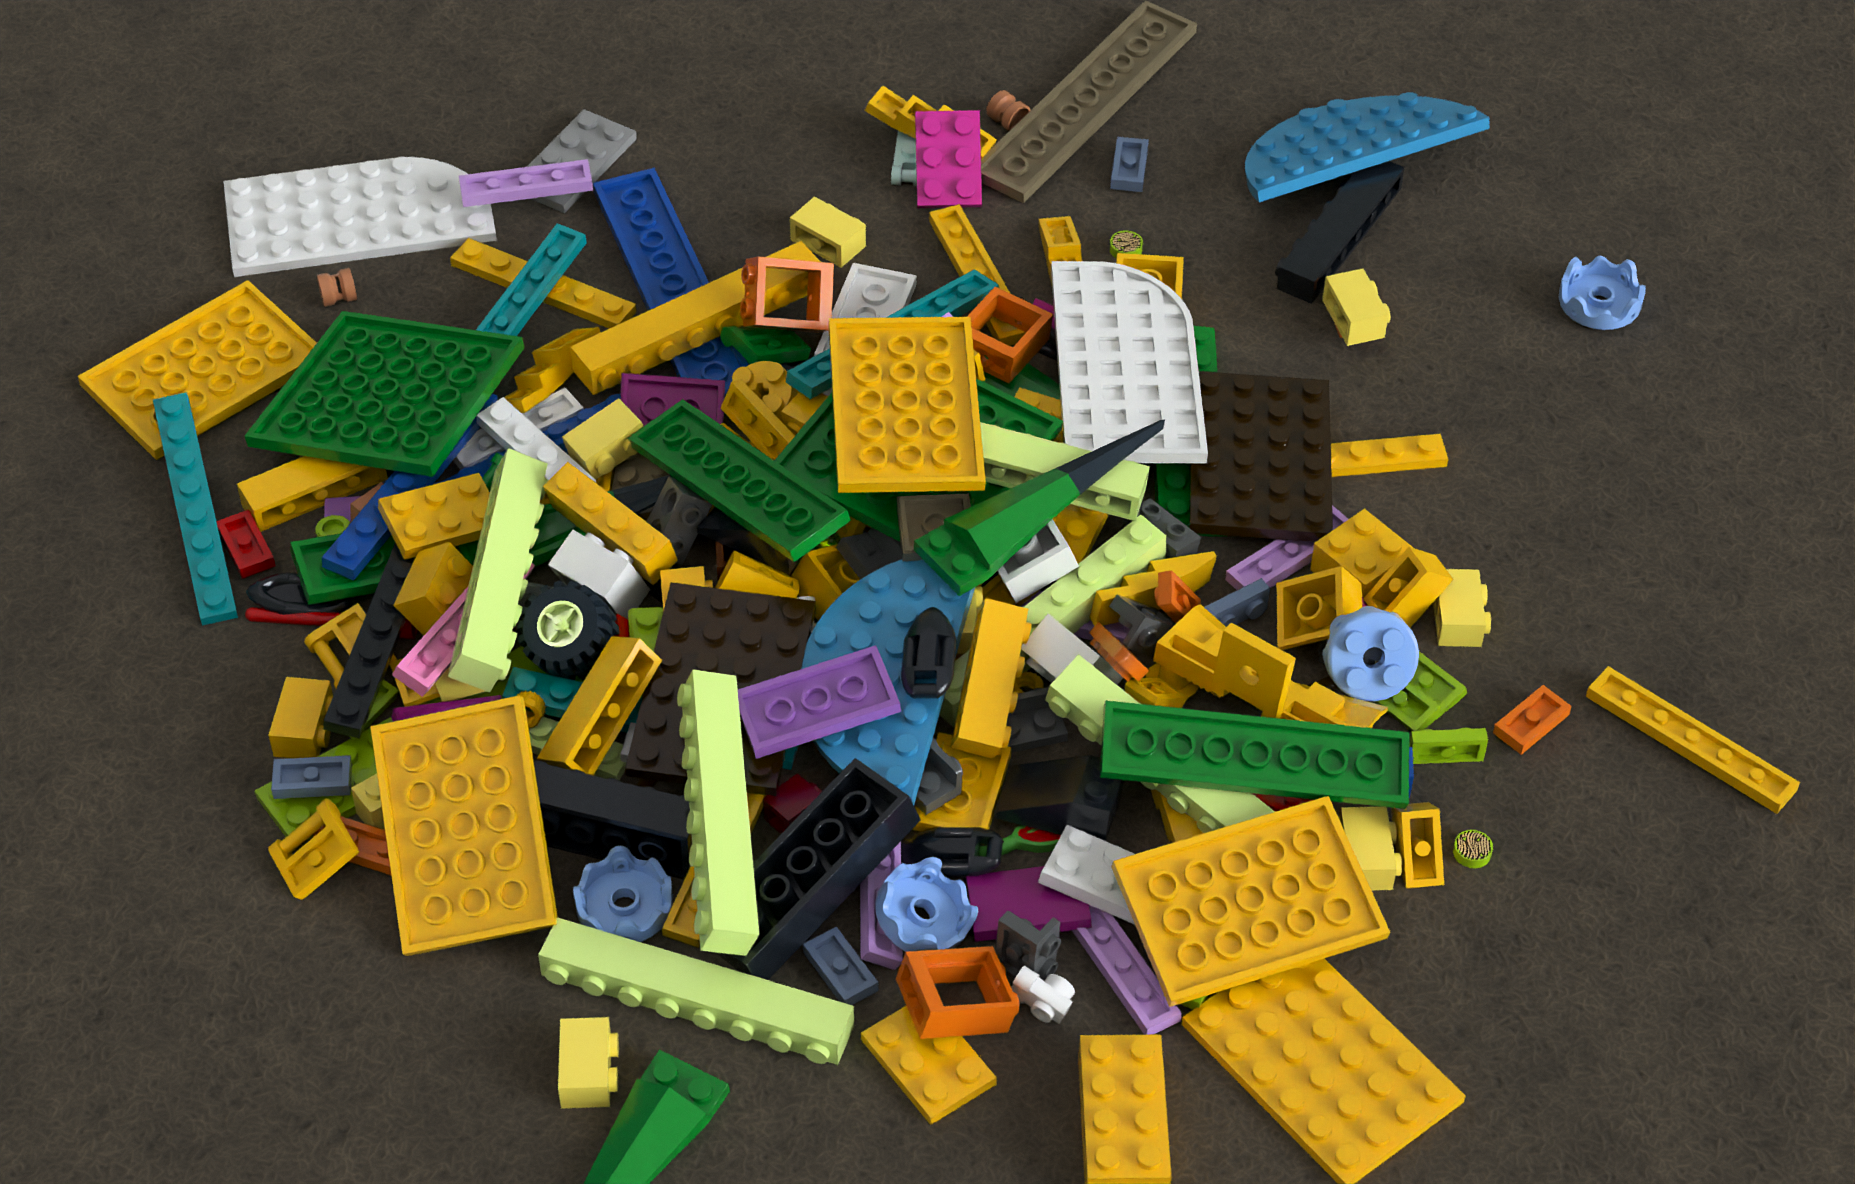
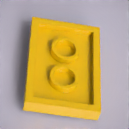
[378,473,490,560]
[912,732,1011,845]
[861,1006,997,1125]

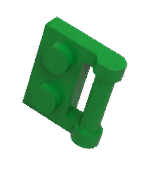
[721,326,811,364]

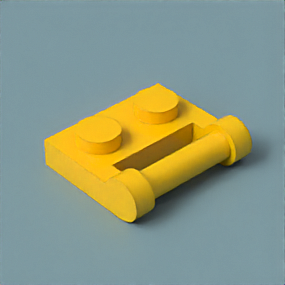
[304,603,397,688]
[268,799,359,900]

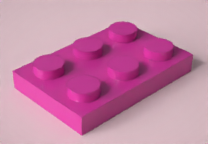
[915,110,982,208]

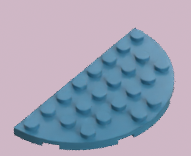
[1245,92,1490,202]
[801,559,975,805]

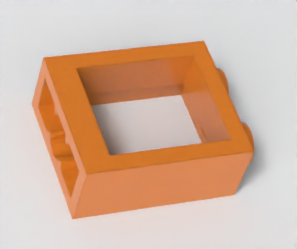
[740,257,834,333]
[967,287,1054,383]
[896,946,1019,1039]

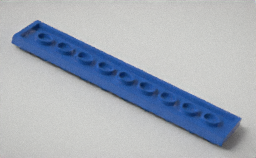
[593,168,748,398]

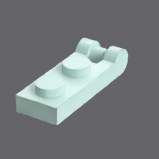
[891,131,917,186]

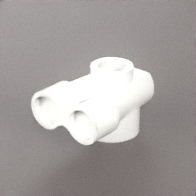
[1011,965,1075,1024]

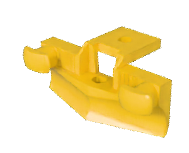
[1146,604,1389,728]

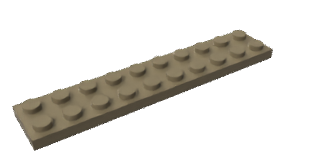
[981,0,1197,203]

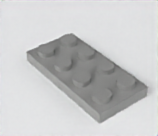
[527,109,637,213]

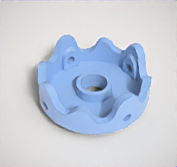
[1559,256,1645,330]
[1323,606,1419,702]
[573,846,673,942]
[875,857,978,952]

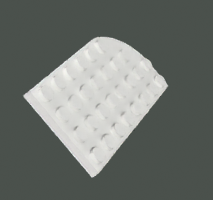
[224,156,497,277]
[1051,261,1208,463]

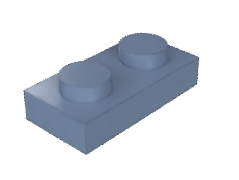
[1110,137,1149,192]
[1204,578,1270,627]
[271,755,352,799]
[803,926,878,1005]

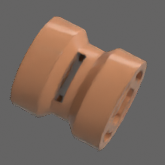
[987,90,1031,131]
[316,268,357,307]

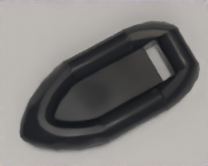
[246,572,352,615]
[901,607,956,699]
[901,827,1004,877]

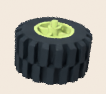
[517,581,620,681]

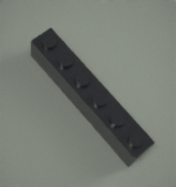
[1275,161,1405,304]

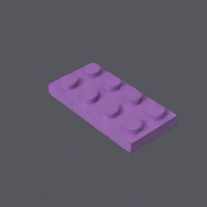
[738,645,901,759]

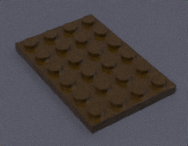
[1189,371,1333,542]
[625,582,816,796]

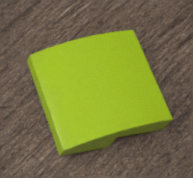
[1374,652,1467,731]

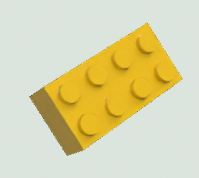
[1078,1035,1171,1184]

